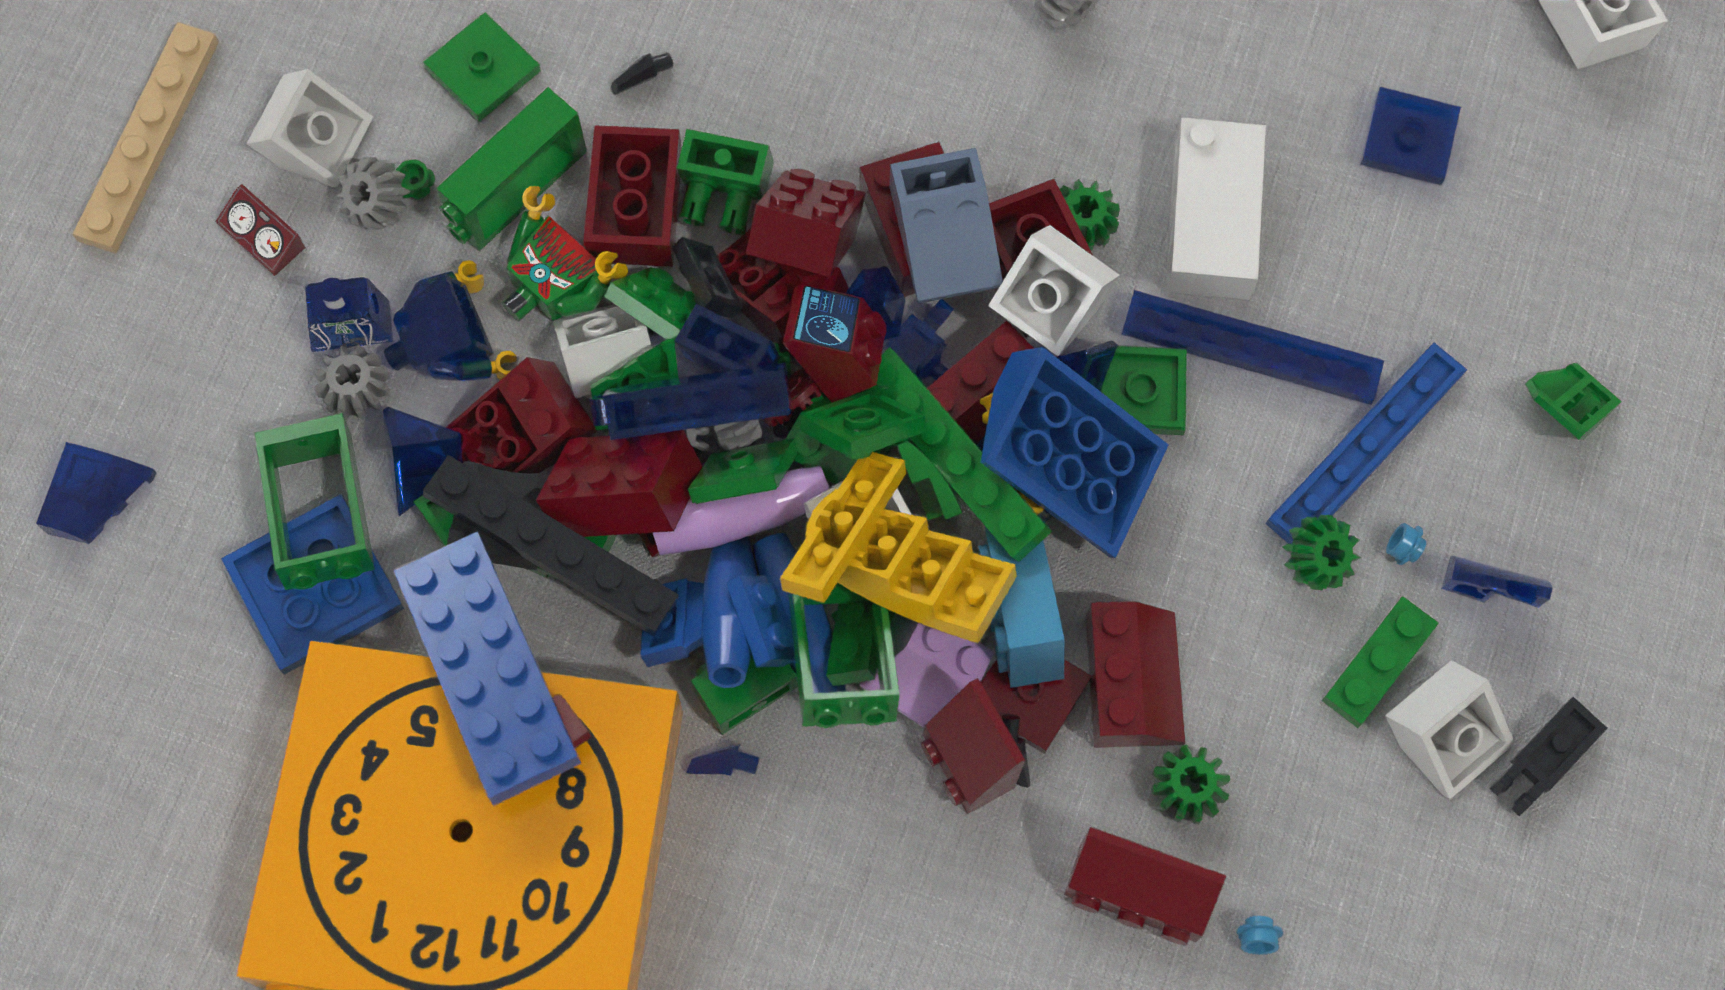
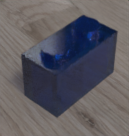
[675,304,781,395]

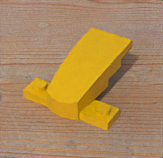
[780,452,1017,644]

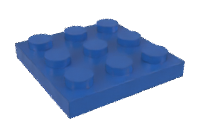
[221,494,405,675]

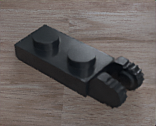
[1490,697,1608,816]

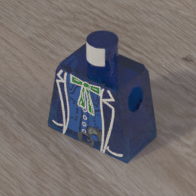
[305,277,393,352]

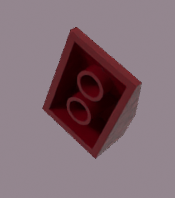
[920,678,1025,814]

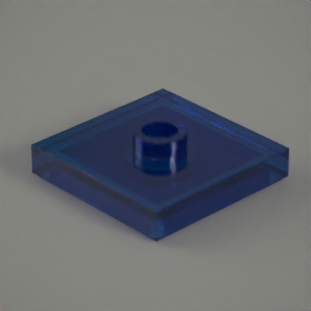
[1360,87,1461,186]

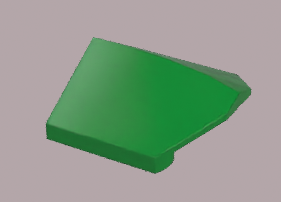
[1525,363,1622,440]

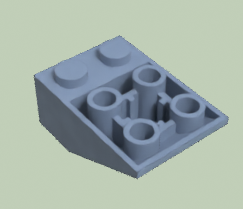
[889,148,1003,304]

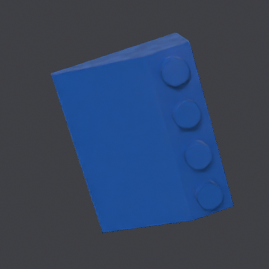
[980,347,1169,558]

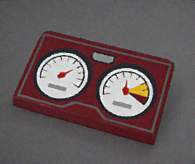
[216,184,306,276]

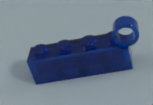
[589,363,792,440]

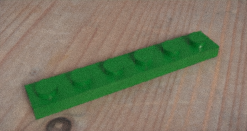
[868,347,1052,563]

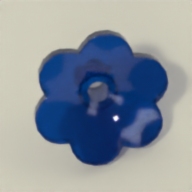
[915,342,949,381]

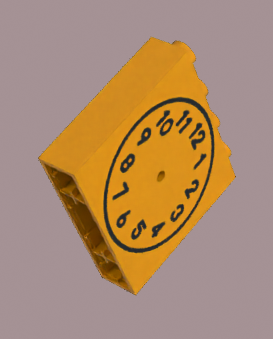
[236,641,683,990]

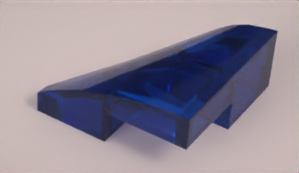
[36,442,156,544]
[1441,555,1553,608]

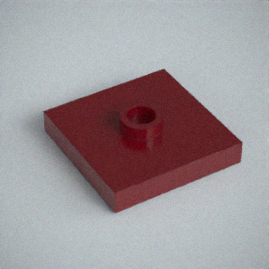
[981,659,1092,754]

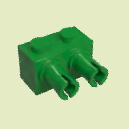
[677,129,774,235]

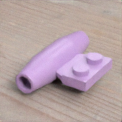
[653,444,829,555]

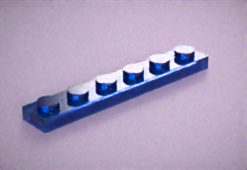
[1122,290,1385,405]

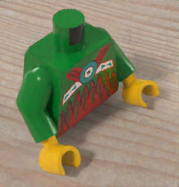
[502,186,628,321]

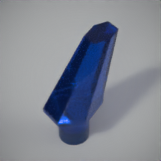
[686,743,760,776]

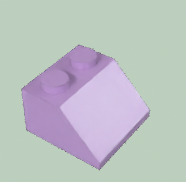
[859,613,994,728]

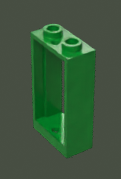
[436,87,587,251]
[254,413,375,590]
[788,582,900,728]

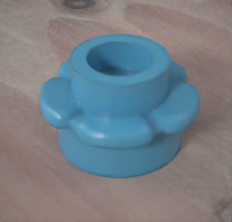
[1386,523,1427,565]
[1237,916,1283,955]

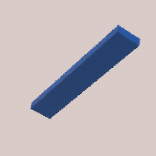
[1266,342,1467,544]

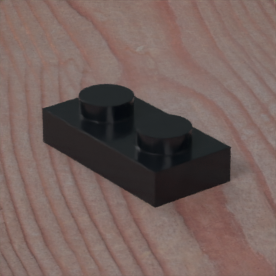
[672,237,743,319]

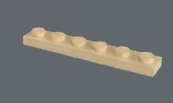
[72,22,219,254]

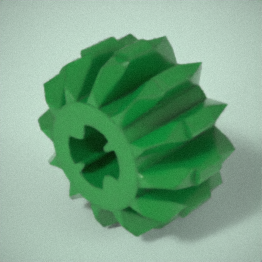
[1060,179,1120,251]
[1282,515,1361,591]
[1151,745,1230,824]

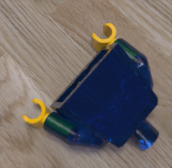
[384,260,517,381]

